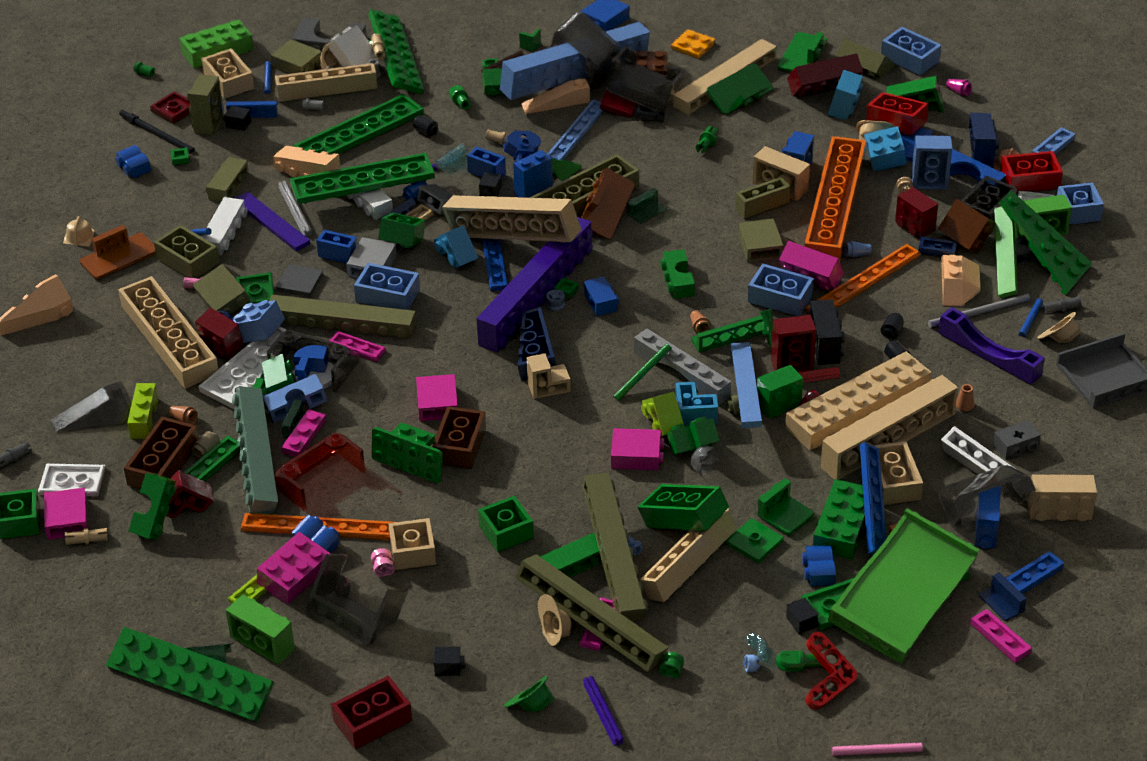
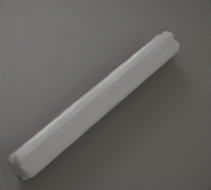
[278,181,312,236]

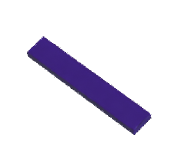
[234,191,310,251]

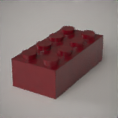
[787,53,863,97]

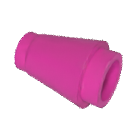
[946,79,972,96]

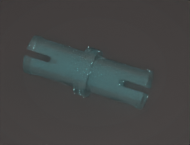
[435,144,468,170]

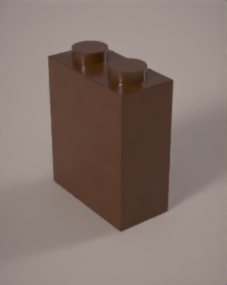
[938,199,996,253]

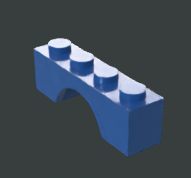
[949,149,1007,197]

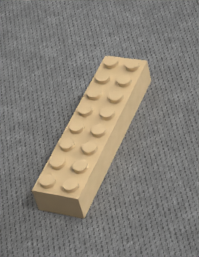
[442,195,581,242]
[118,276,218,389]
[785,351,932,450]
[821,375,958,480]

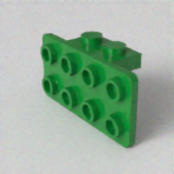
[778,32,827,72]
[706,63,773,115]
[371,422,443,484]

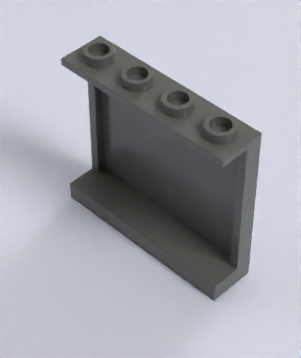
[1056,332,1147,409]

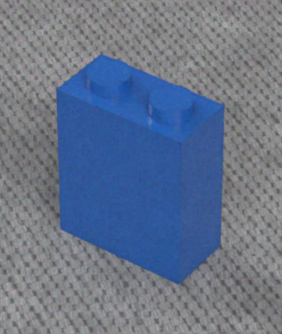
[580,0,630,33]
[513,150,553,198]
[975,484,1001,549]

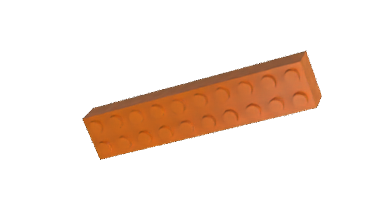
[805,136,866,262]

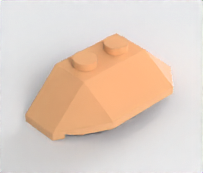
[941,255,981,307]

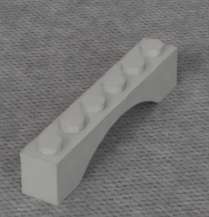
[634,329,731,406]

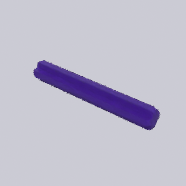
[583,676,624,746]

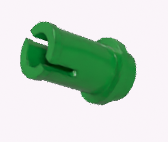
[133,62,156,77]

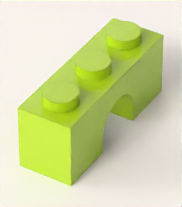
[127,383,158,439]

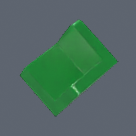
[519,29,541,52]

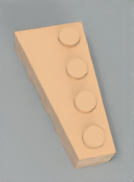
[273,146,340,178]

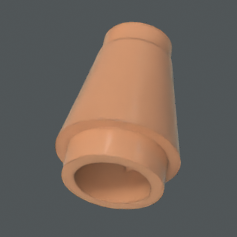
[690,310,711,333]
[956,384,975,412]
[169,406,198,424]

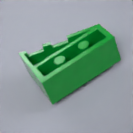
[887,76,944,113]

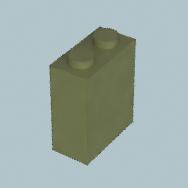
[271,40,322,74]
[738,219,783,262]
[193,264,251,317]

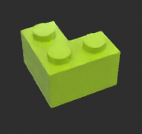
[641,392,684,436]

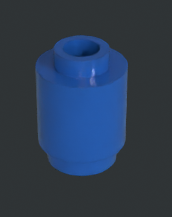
[403,181,428,201]

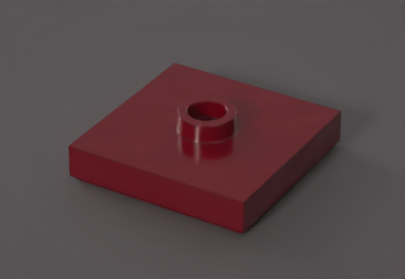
[599,85,639,118]
[150,91,190,123]

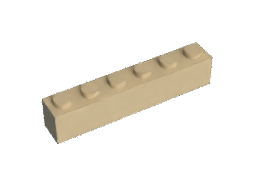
[275,63,377,102]
[640,509,737,602]

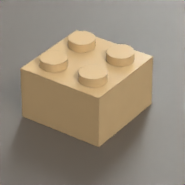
[389,518,436,570]

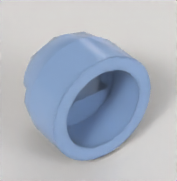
[744,655,761,672]

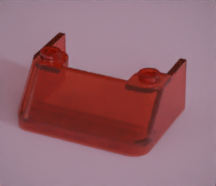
[274,433,365,511]

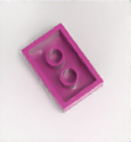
[779,241,844,292]
[257,532,330,604]

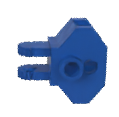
[503,131,541,161]

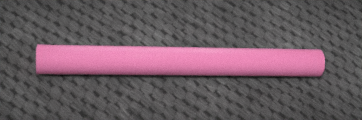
[832,743,923,756]

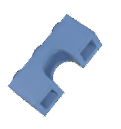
[263,374,328,423]

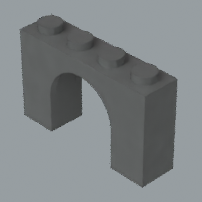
[292,17,367,51]

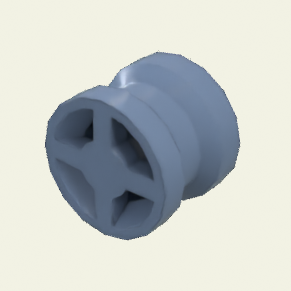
[546,289,565,311]

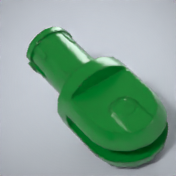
[449,85,471,110]
[696,126,719,153]
[760,309,774,349]
[776,650,823,672]

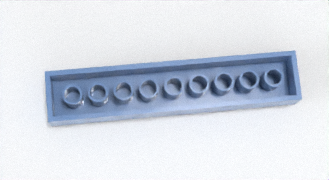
[500,22,650,100]

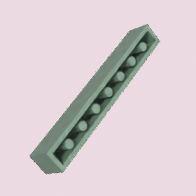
[232,386,278,514]

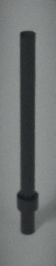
[119,110,195,154]

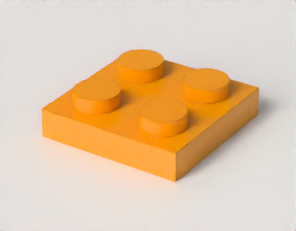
[671,29,715,59]

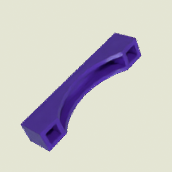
[938,307,1045,384]

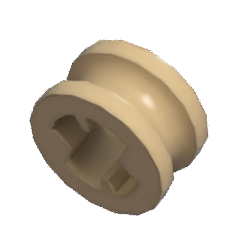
[897,177,913,193]

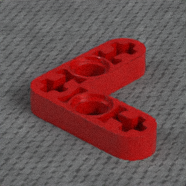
[805,632,857,709]

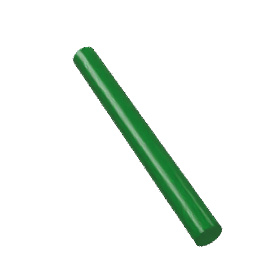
[613,343,672,401]

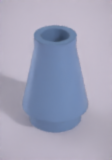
[843,241,872,259]

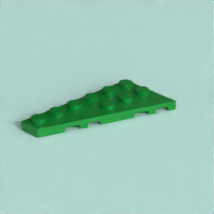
[999,190,1093,295]

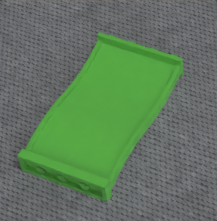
[828,508,979,663]

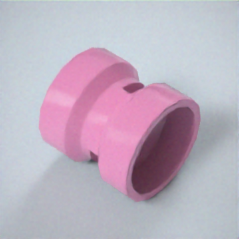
[371,548,395,577]

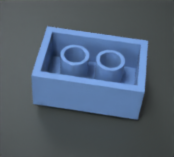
[881,27,942,76]
[911,136,952,190]
[354,263,420,310]
[748,264,814,316]

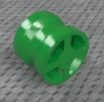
[659,652,684,679]

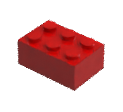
[866,92,928,135]
[1000,151,1063,193]

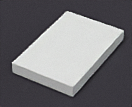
[38,464,106,497]

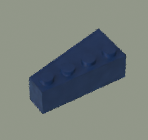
[969,113,999,168]
[517,307,557,381]

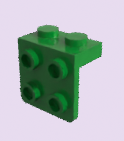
[757,478,813,535]

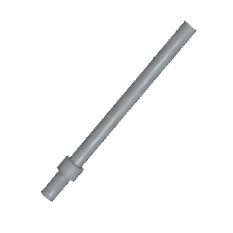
[928,294,1030,328]

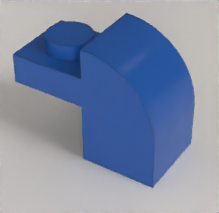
[294,345,329,381]

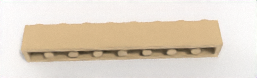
[673,39,777,115]

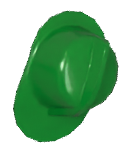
[504,676,554,712]

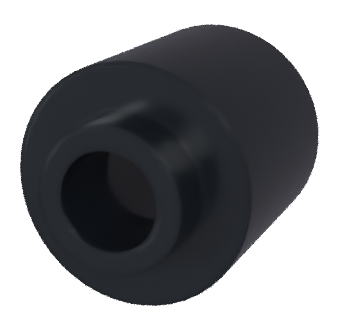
[413,116,438,137]
[880,313,904,339]
[884,340,910,359]

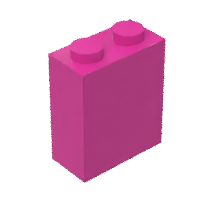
[416,374,458,421]
[611,428,664,470]
[44,487,89,540]

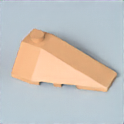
[521,78,590,114]
[0,274,74,336]

